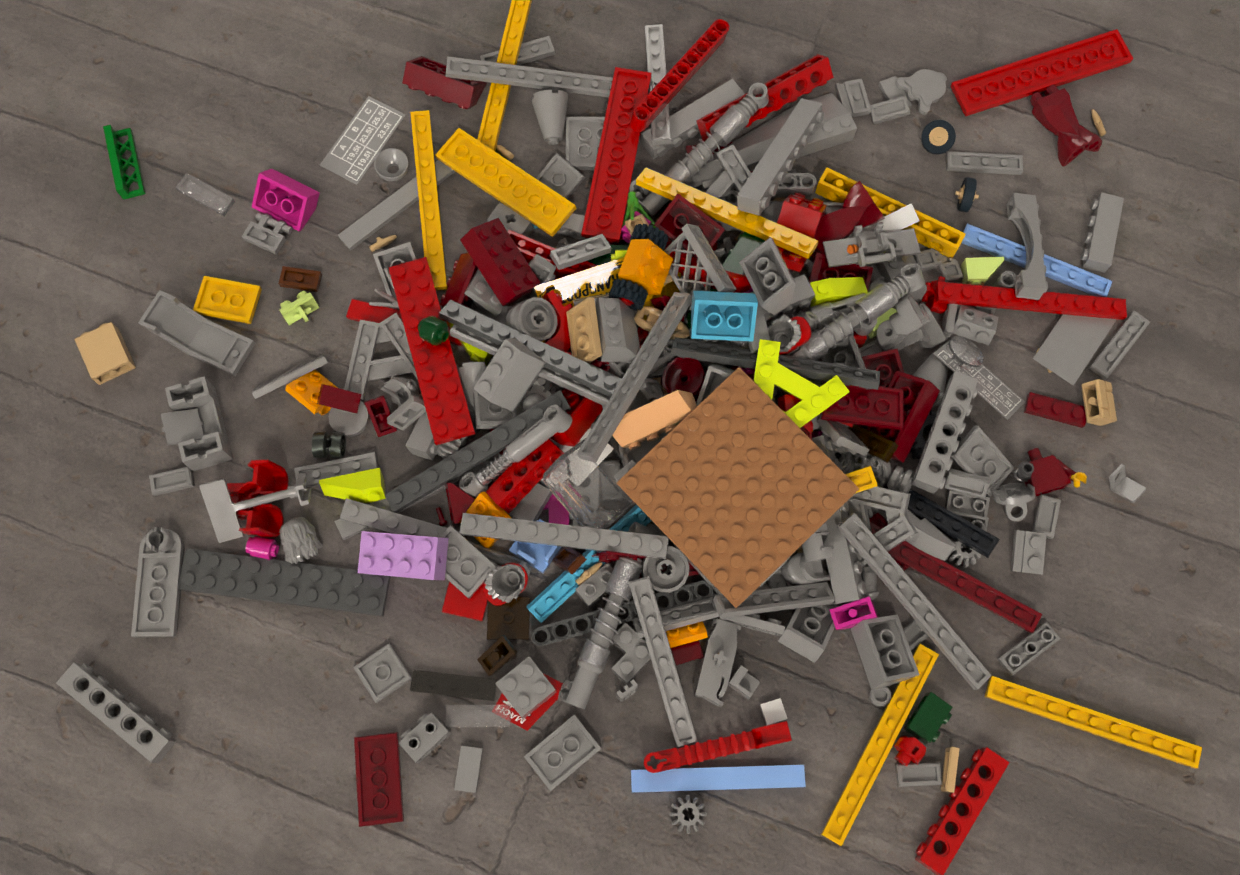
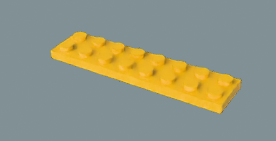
[435,128,577,237]

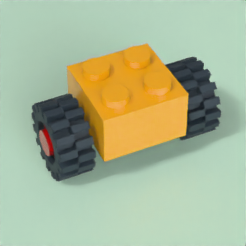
[609,224,673,311]

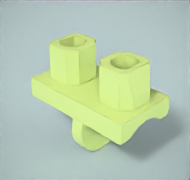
[279,291,319,325]

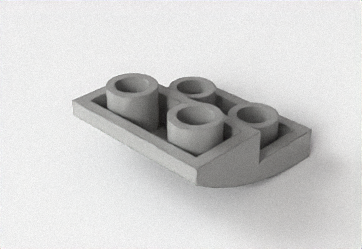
[945,490,990,532]

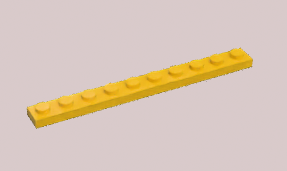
[477,0,532,151]
[410,110,447,290]
[636,168,818,259]
[821,644,939,846]
[985,676,1202,769]

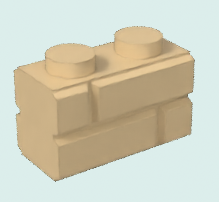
[1081,379,1117,426]

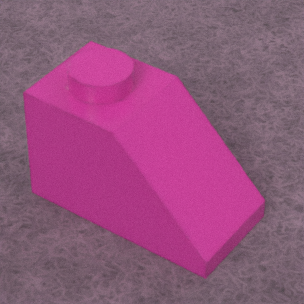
[829,596,878,630]

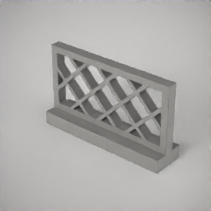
[664,224,736,310]

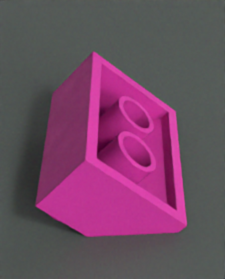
[252,169,320,231]

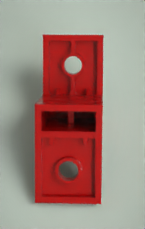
[776,192,827,272]

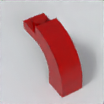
[542,290,573,352]

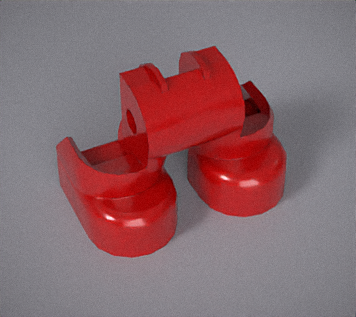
[227,460,289,537]

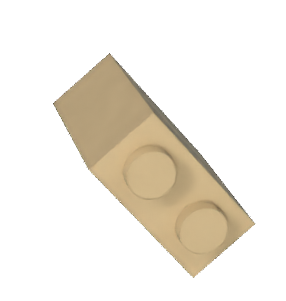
[74,322,136,385]

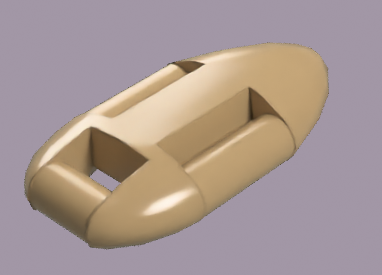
[634,306,690,340]

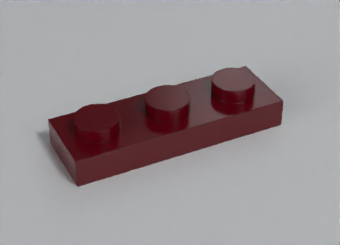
[1024,392,1086,428]

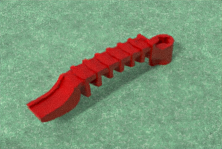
[665,239,751,293]
[644,721,792,773]

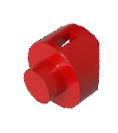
[894,736,926,766]

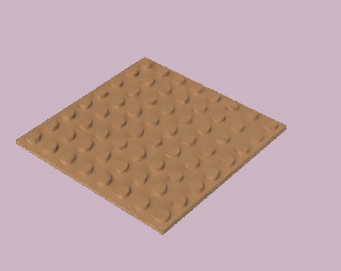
[616,367,859,608]

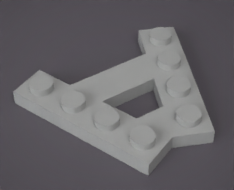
[705,145,770,232]
[344,313,418,401]
[847,486,918,567]

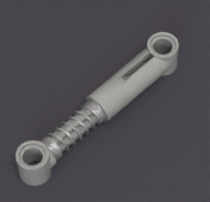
[459,404,572,499]

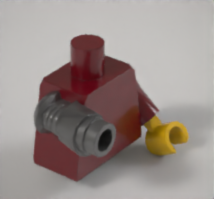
[1014,448,1087,497]

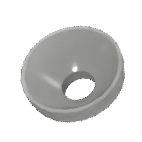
[374,148,409,181]

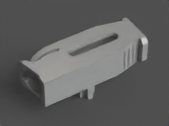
[694,619,742,707]

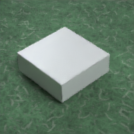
[760,698,787,726]

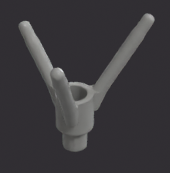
[369,268,399,309]

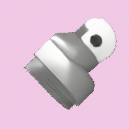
[877,294,947,351]
[781,524,833,586]

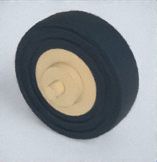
[921,120,956,154]
[955,177,979,212]

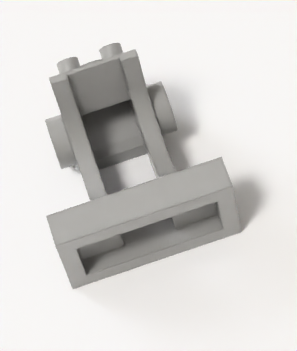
[380,376,426,431]

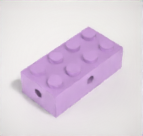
[358,531,449,580]

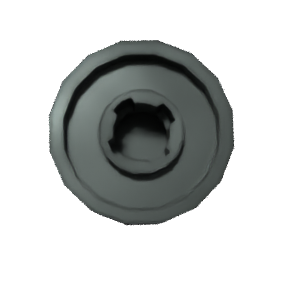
[312,432,346,458]

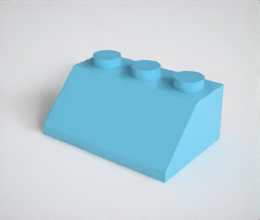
[691,291,758,342]

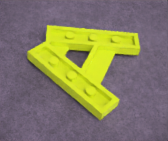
[754,339,850,428]

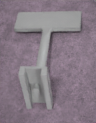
[199,473,312,543]

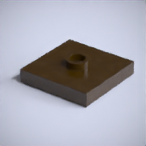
[487,597,530,640]

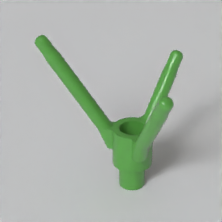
[622,192,660,231]

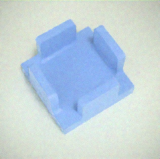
[509,519,561,574]

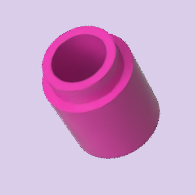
[246,536,279,560]

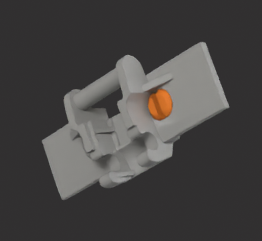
[823,222,921,267]

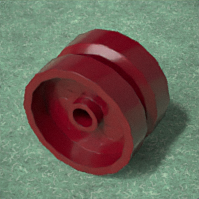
[662,357,708,403]

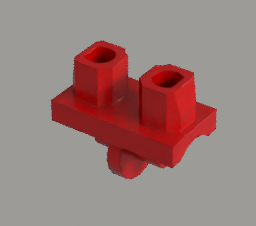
[922,276,948,314]

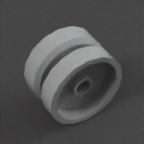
[506,297,557,341]
[641,545,689,593]

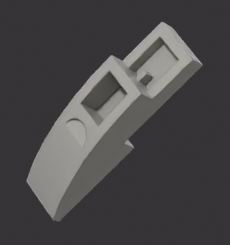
[878,509,957,561]

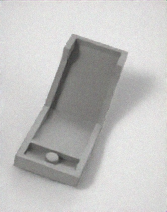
[138,290,256,376]

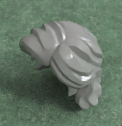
[280,517,323,564]

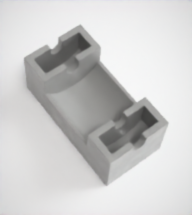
[165,376,233,471]

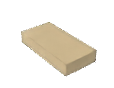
[941,747,959,793]

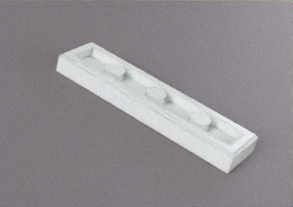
[848,203,920,238]

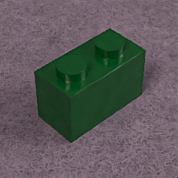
[904,692,953,744]

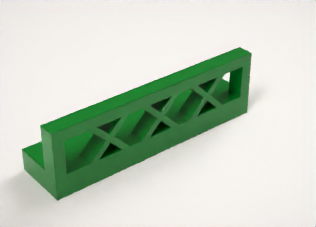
[103,125,146,200]

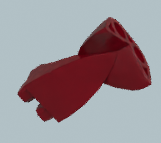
[1030,85,1102,167]
[811,181,885,260]

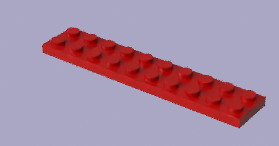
[950,29,1134,117]
[581,67,652,243]
[388,257,476,445]

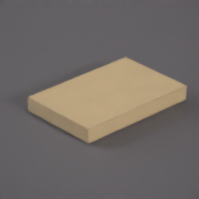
[566,297,602,363]

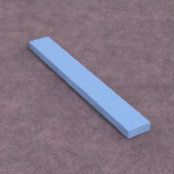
[961,224,1112,297]
[631,765,806,793]

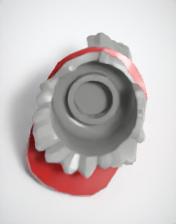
[768,314,811,355]
[483,561,531,606]

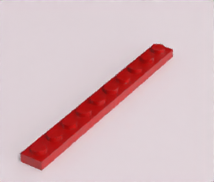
[935,281,1127,320]

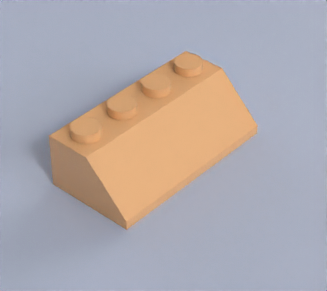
[613,390,697,450]

